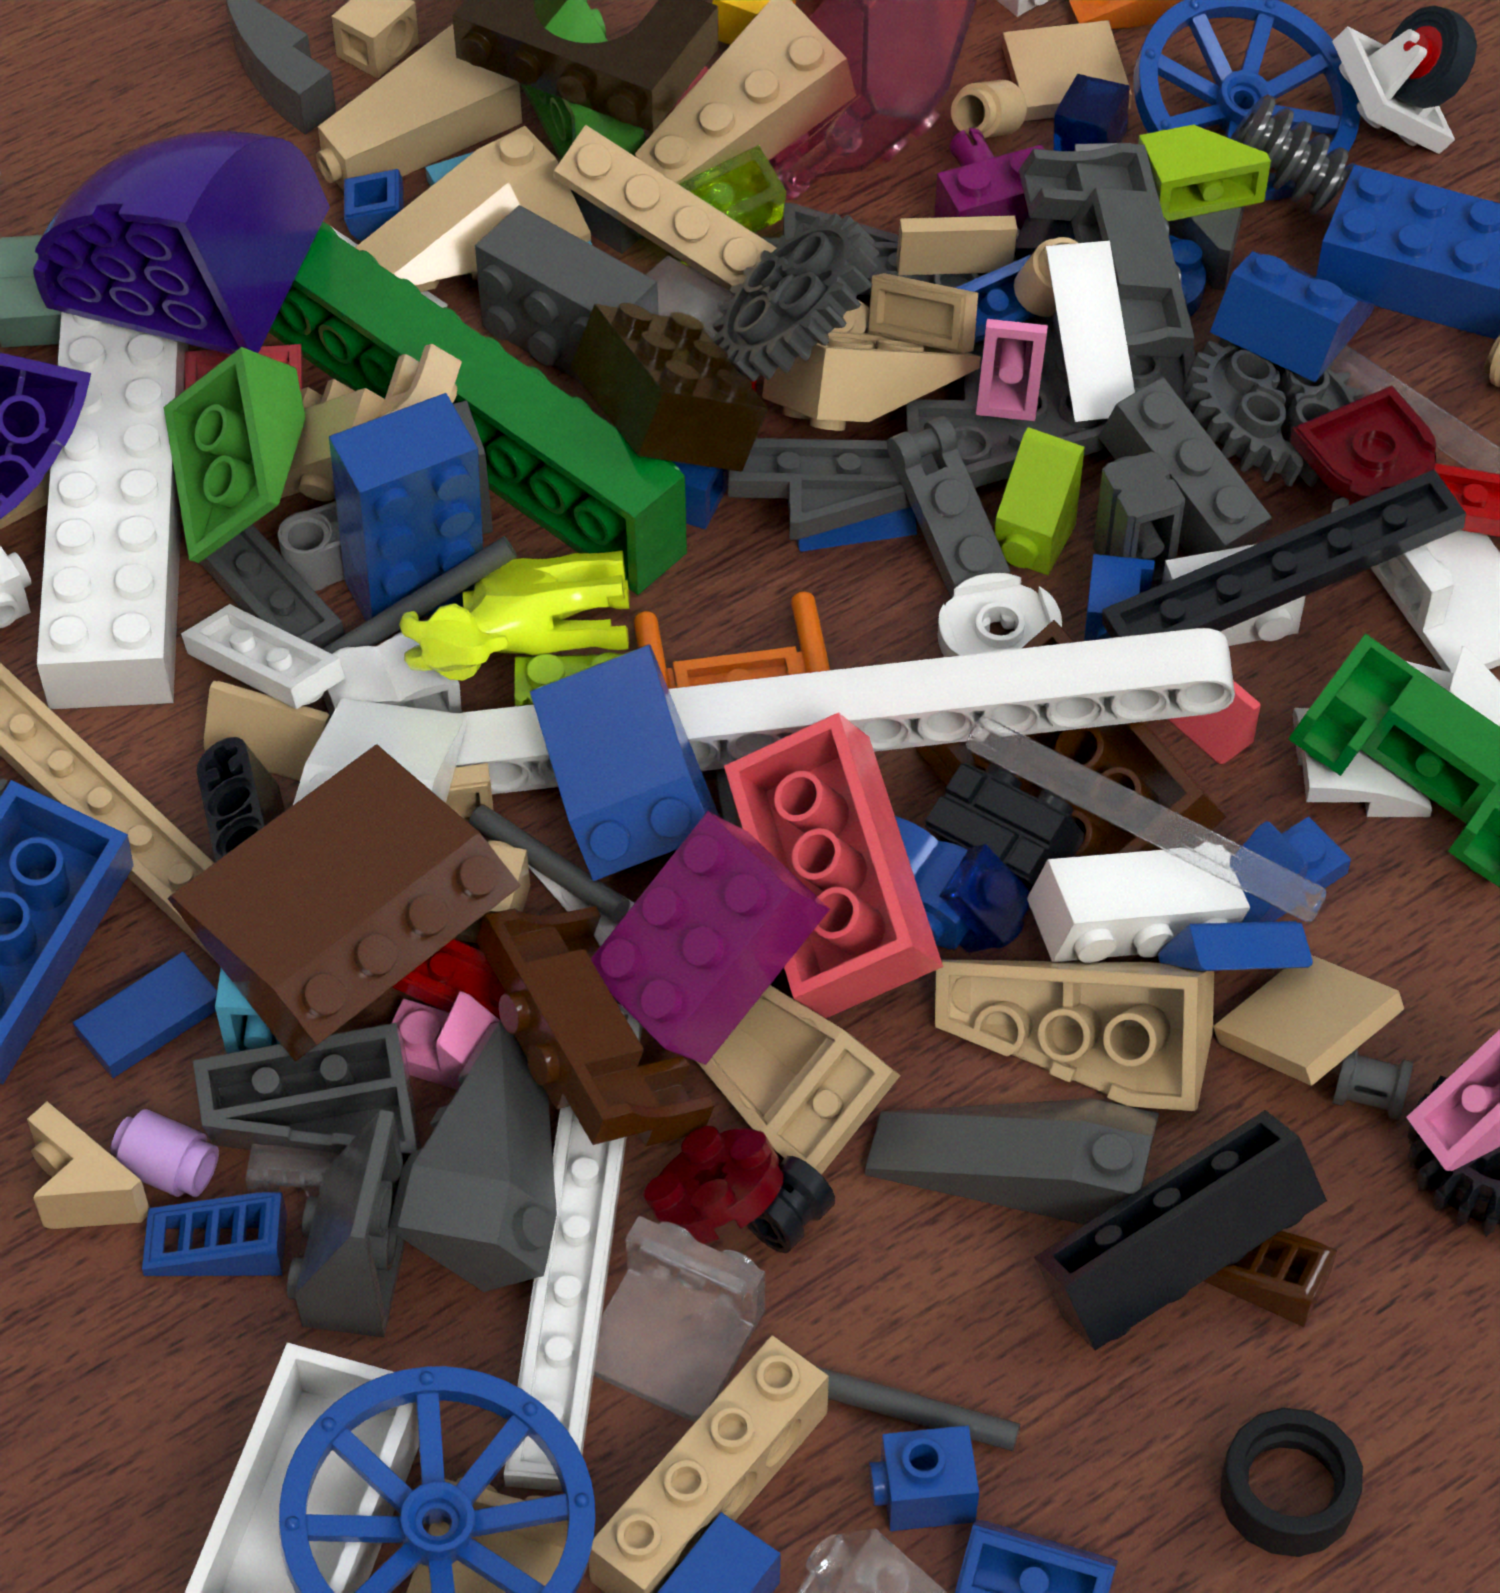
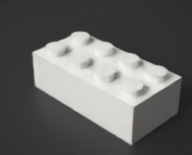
[185,1343,419,1593]

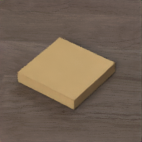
[1002,20,1132,121]
[1213,955,1404,1086]

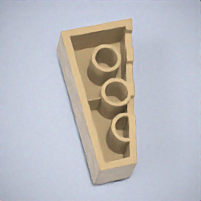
[635,0,856,204]

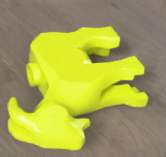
[399,551,629,681]

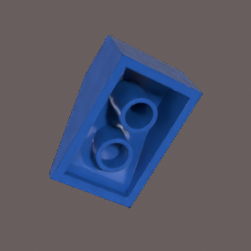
[1210,251,1375,382]
[530,644,720,881]

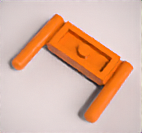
[633,591,830,689]

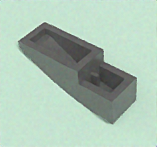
[226,0,336,135]

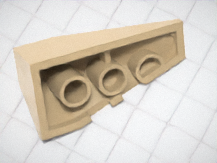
[355,126,591,292]

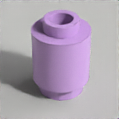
[111,1109,219,1197]

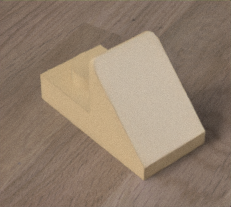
[27,1101,149,1229]

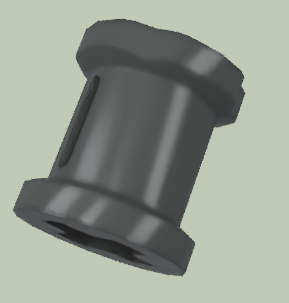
[1332,1049,1413,1121]

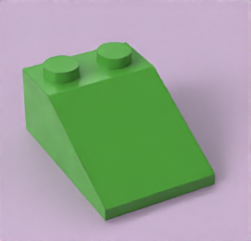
[163,347,306,563]

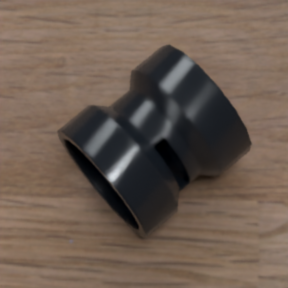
[747,1156,835,1253]

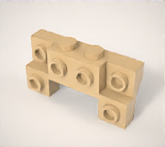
[281,344,462,501]

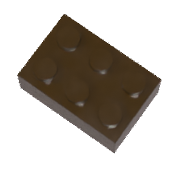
[570,303,769,472]

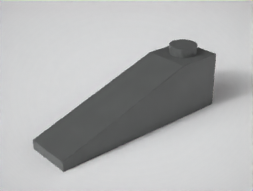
[865,1098,1159,1225]

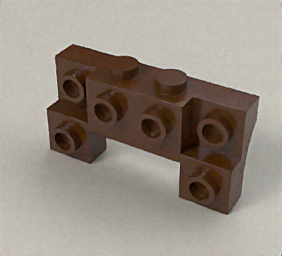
[476,906,715,1147]

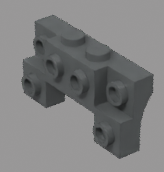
[1019,143,1195,363]

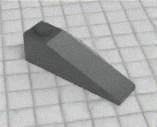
[388,1021,557,1292]

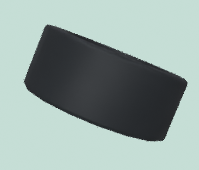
[1220,1408,1363,1557]

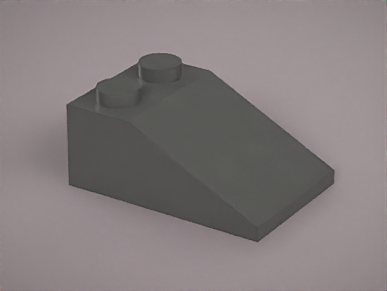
[287,1110,406,1337]

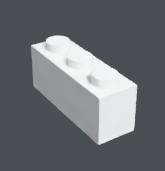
[1027,845,1250,963]

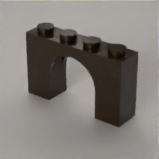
[452,0,718,133]

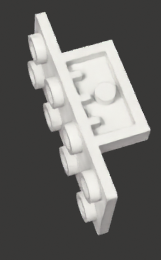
[1331,497,1500,673]

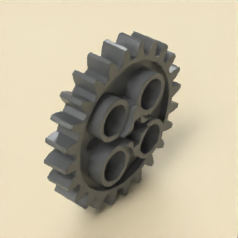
[712,213,879,382]
[1182,338,1364,487]

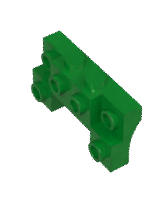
[1288,633,1500,888]

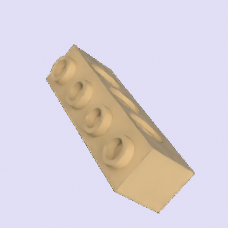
[589,1335,829,1593]

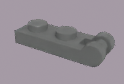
[887,416,1011,597]

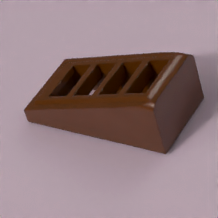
[1204,1231,1337,1327]

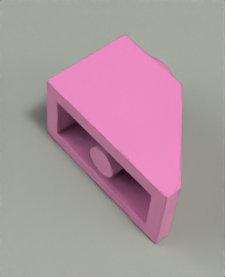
[976,319,1048,421]
[1406,1029,1500,1171]

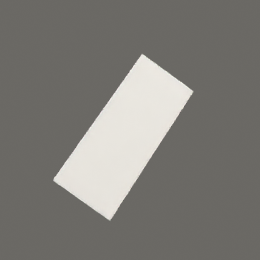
[1046,241,1135,422]

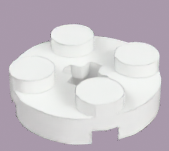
[938,573,1062,657]

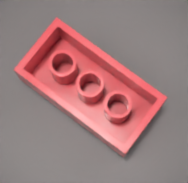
[724,712,943,1018]

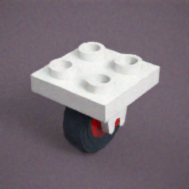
[1332,5,1477,154]

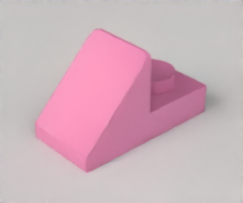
[391,992,500,1090]

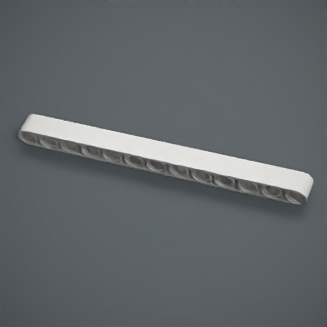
[455,628,1235,794]

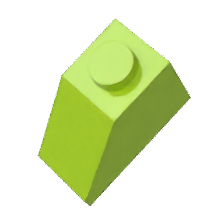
[1138,124,1271,221]
[995,427,1085,576]

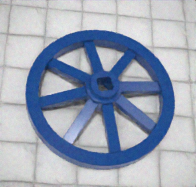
[1133,0,1360,200]
[279,1366,595,1593]

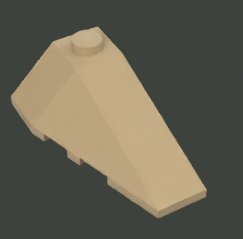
[935,960,1214,1111]

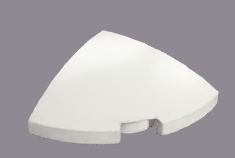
[1293,708,1432,817]

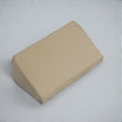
[204,681,330,781]

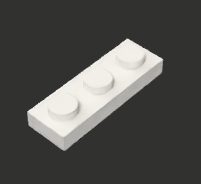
[181,604,345,709]

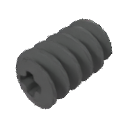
[1230,94,1354,216]

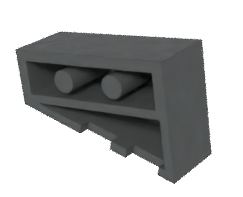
[193,1023,421,1166]

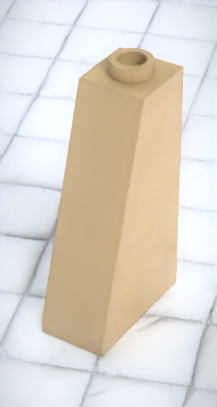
[316,24,522,192]

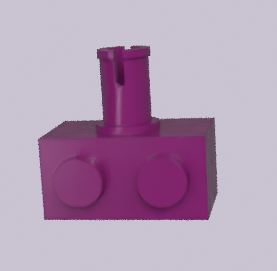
[934,128,1044,230]

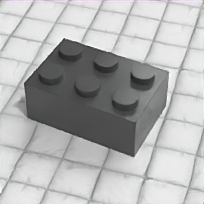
[475,205,658,390]

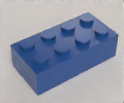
[1316,164,1500,339]
[329,393,483,630]
[0,780,134,1085]

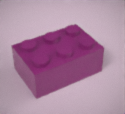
[591,811,830,1065]

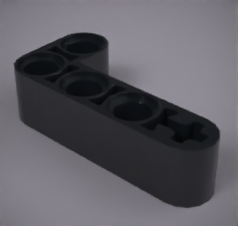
[197,737,285,862]

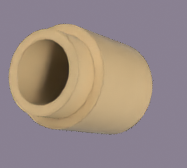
[951,80,1027,138]
[1014,237,1078,317]

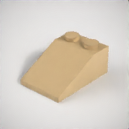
[762,331,981,431]

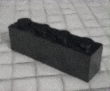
[1034,1110,1327,1351]

